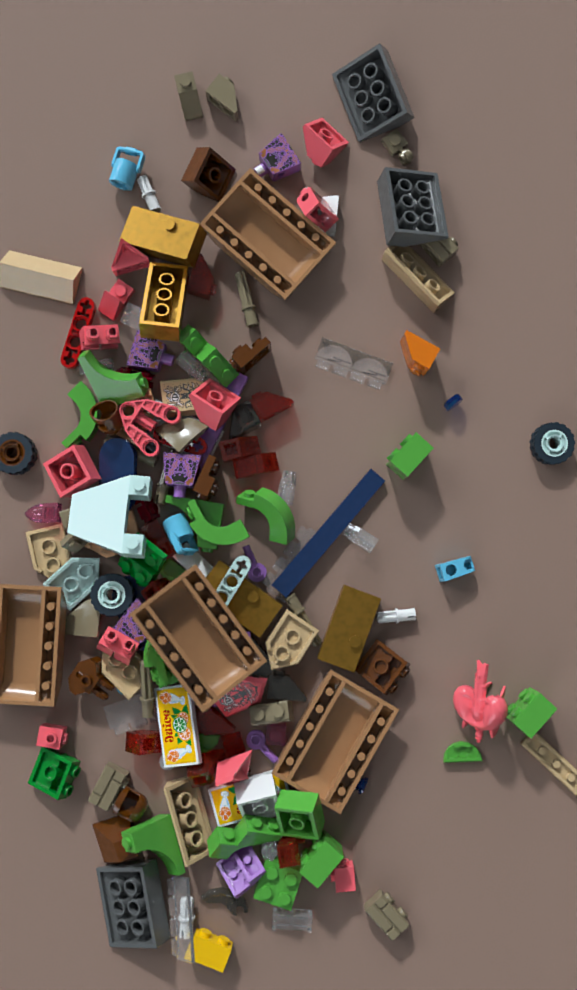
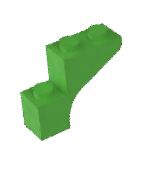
[179,324,239,388]
[207,814,283,859]

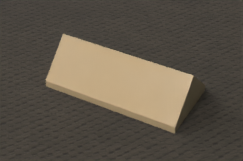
[382,246,455,313]
[0,250,83,305]
[163,774,212,867]

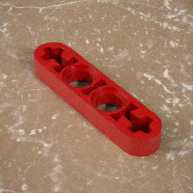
[60,297,96,370]

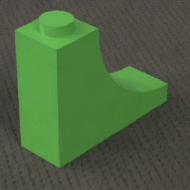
[77,349,149,405]
[165,495,225,553]
[121,814,186,876]

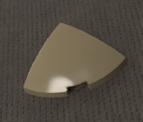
[155,418,209,454]
[65,599,102,637]

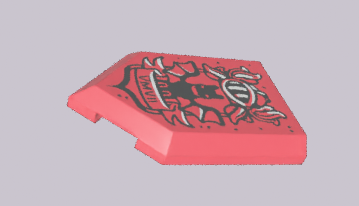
[215,676,267,717]

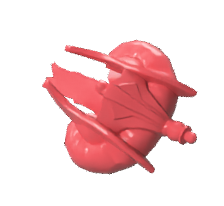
[453,660,508,743]

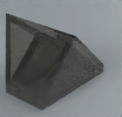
[228,400,262,443]

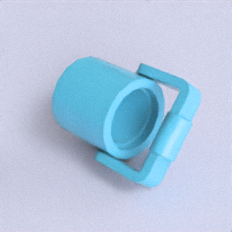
[109,146,146,191]
[162,513,199,555]

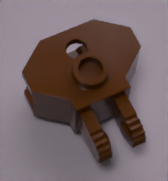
[68,656,115,701]

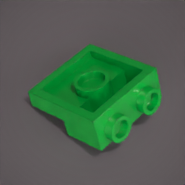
[118,532,168,588]
[28,747,81,800]

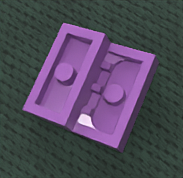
[216,846,266,899]

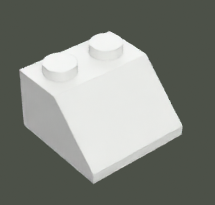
[234,774,279,818]

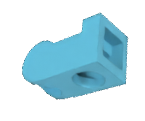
[435,556,475,582]

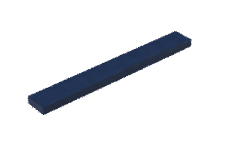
[271,469,385,597]

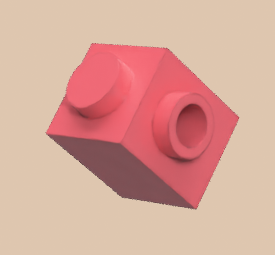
[36,722,69,750]
[330,858,356,893]

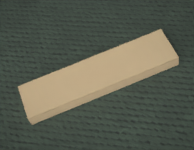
[520,733,577,796]

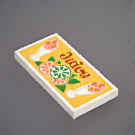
[154,685,202,768]
[208,770,289,827]

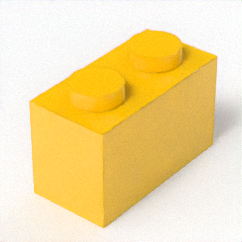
[186,927,233,973]

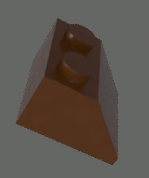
[181,147,236,202]

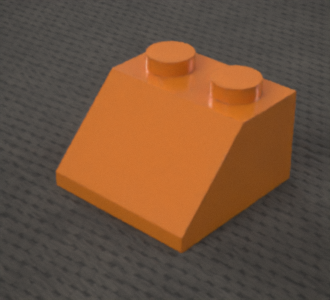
[400,330,440,376]

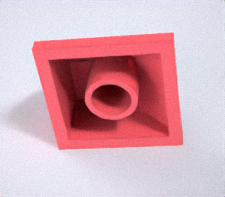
[303,118,349,168]
[189,378,241,431]

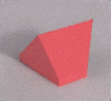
[111,238,150,276]
[215,750,252,786]

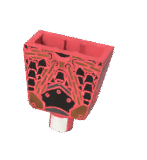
[296,187,339,232]

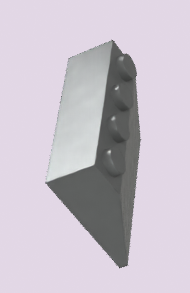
[332,43,415,142]
[377,167,449,247]
[96,859,171,949]

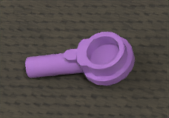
[242,545,267,582]
[246,730,278,764]

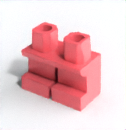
[79,324,120,351]
[96,626,140,666]

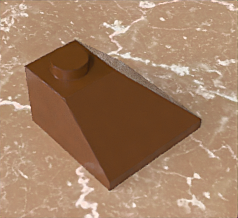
[92,815,140,863]

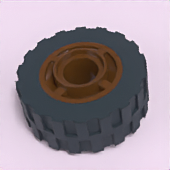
[0,432,37,475]

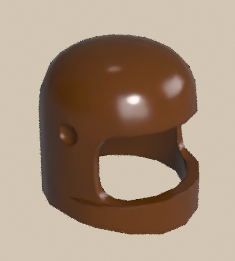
[89,400,124,435]
[113,786,148,822]

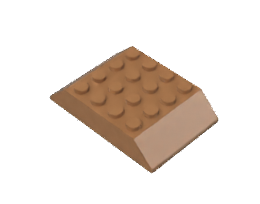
[200,168,336,300]
[129,564,267,712]
[0,584,67,707]
[271,669,399,814]

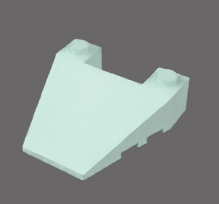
[67,475,153,559]

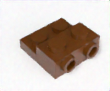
[229,336,271,375]
[193,454,220,501]
[355,639,410,695]

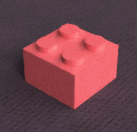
[43,445,102,498]

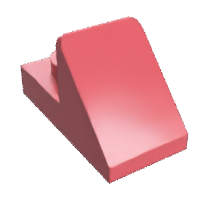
[98,279,135,321]

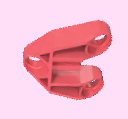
[119,399,182,457]

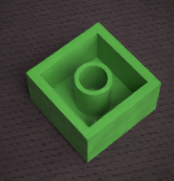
[386,432,433,480]
[506,687,557,738]
[274,789,325,840]
[299,830,344,888]
[253,852,302,911]

